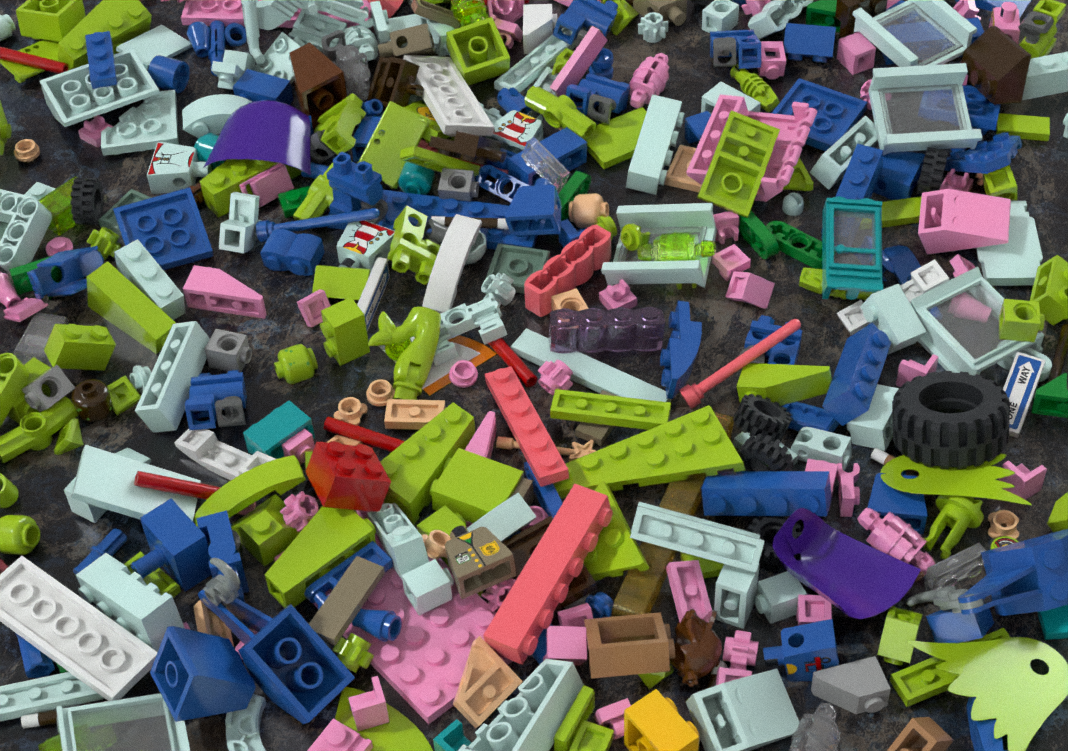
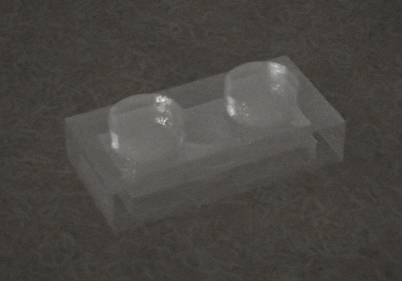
[521,137,570,192]
[924,543,986,591]

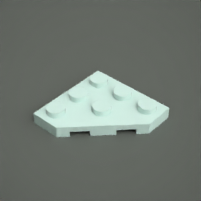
[101,90,179,156]

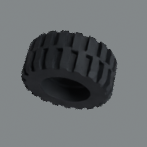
[892,371,1010,469]

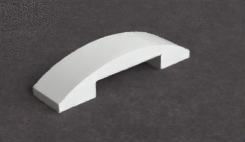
[422,214,482,314]
[837,260,949,335]
[174,429,275,480]

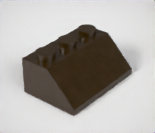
[960,26,1031,105]

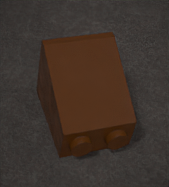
[289,43,347,129]

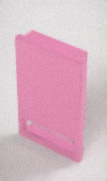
[239,163,294,208]
[3,297,48,322]

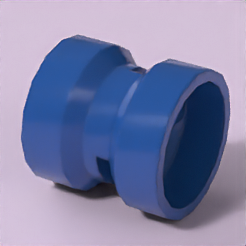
[589,48,614,80]

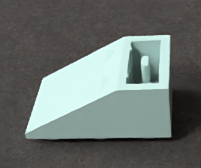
[686,669,803,751]

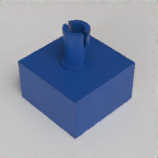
[130,498,212,592]

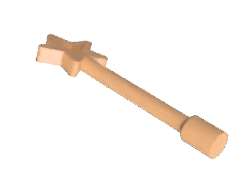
[496,436,596,462]

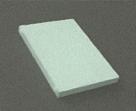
[116,25,192,70]

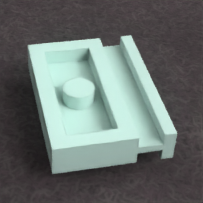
[289,9,347,52]

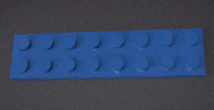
[327,190,538,250]

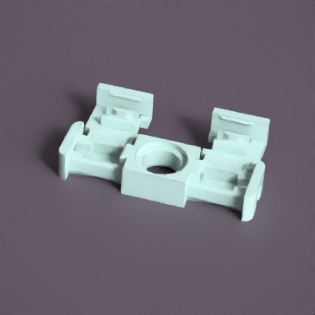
[433,293,507,366]

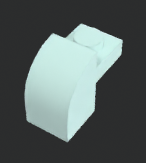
[211,50,255,90]
[219,192,262,253]

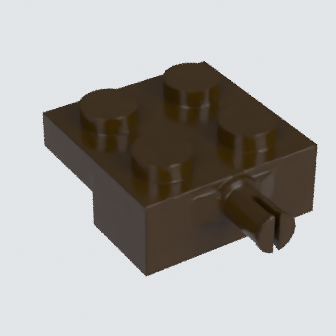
[835,0,887,39]
[366,56,424,109]
[429,131,506,165]

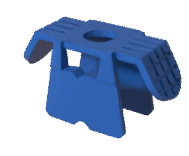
[27,246,104,299]

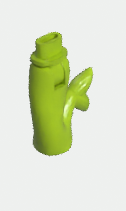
[368,307,441,400]

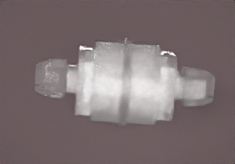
[789,703,841,751]

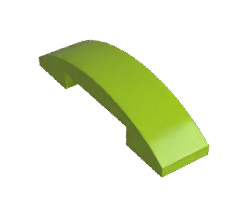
[193,455,306,527]

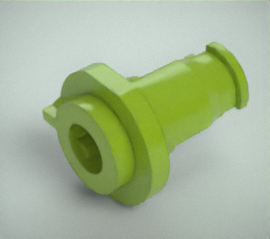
[923,495,984,559]

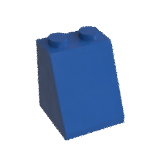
[150,626,256,722]

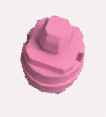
[629,53,669,109]
[857,508,936,575]

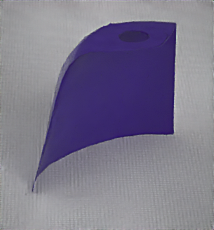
[204,100,311,175]
[773,508,921,619]

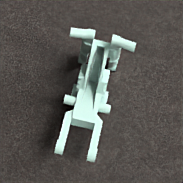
[241,0,374,64]

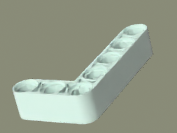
[0,189,52,275]

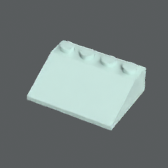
[40,48,160,127]

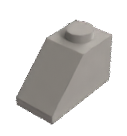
[811,656,891,714]

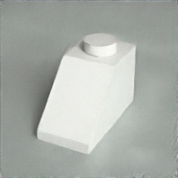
[523,4,557,54]

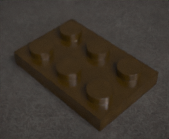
[502,516,598,614]

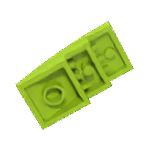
[697,110,780,218]

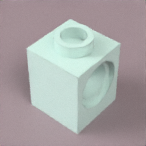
[702,0,739,33]

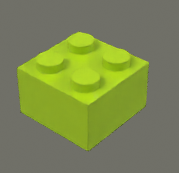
[16,0,86,42]
[446,17,510,86]

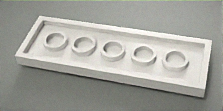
[403,55,494,137]
[0,556,158,701]

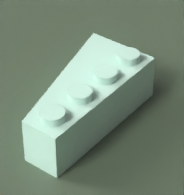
[76,553,185,652]
[458,659,584,751]

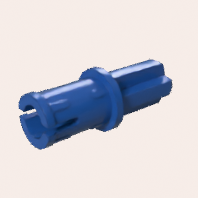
[73,528,127,575]

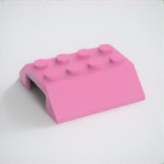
[686,94,817,202]

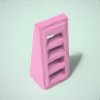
[465,411,497,459]

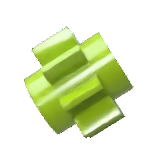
[87,227,121,260]
[332,633,374,673]

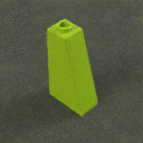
[87,261,176,354]

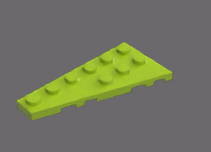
[553,405,745,499]

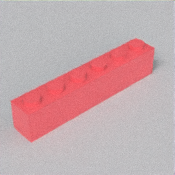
[483,484,613,665]

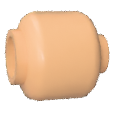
[569,193,609,229]

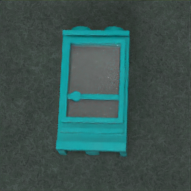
[822,196,883,300]

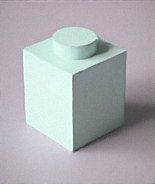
[402,559,454,616]
[754,571,807,624]

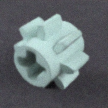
[638,12,668,43]
[481,272,516,307]

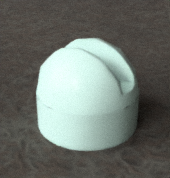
[782,192,804,216]

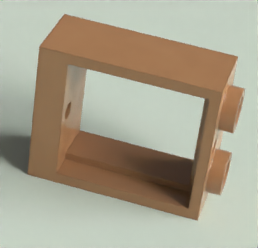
[584,612,675,679]

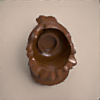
[669,609,722,687]

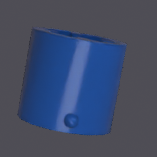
[148,55,190,93]

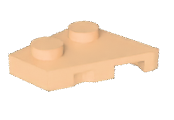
[453,636,523,729]

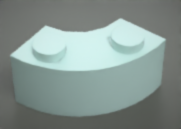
[182,94,253,138]

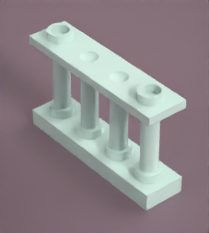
[630,502,765,572]

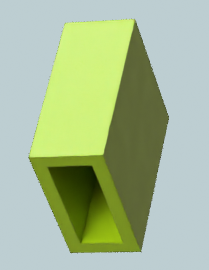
[429,448,524,523]

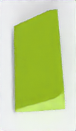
[312,265,370,300]

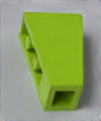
[265,506,376,608]

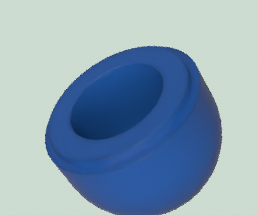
[224,23,247,46]

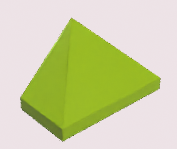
[601,0,639,36]

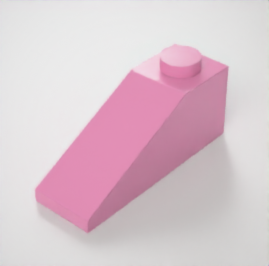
[183,265,267,319]

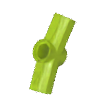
[524,86,596,141]
[293,163,334,230]
[0,396,78,463]

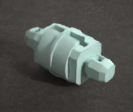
[343,24,378,63]

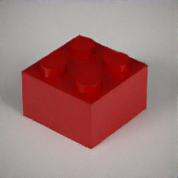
[305,441,391,512]

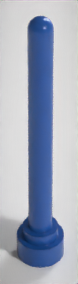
[256,208,380,242]

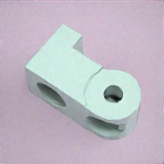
[790,427,852,471]

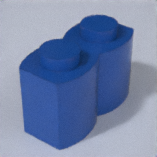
[260,229,325,276]

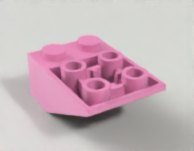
[918,189,1011,255]

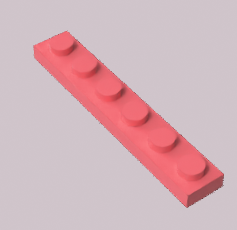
[485,366,569,487]

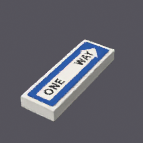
[357,257,390,331]
[1003,352,1046,438]

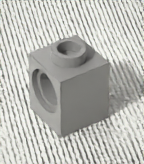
[438,168,479,201]
[205,329,252,372]
[22,365,75,412]

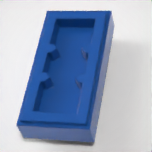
[783,402,839,433]

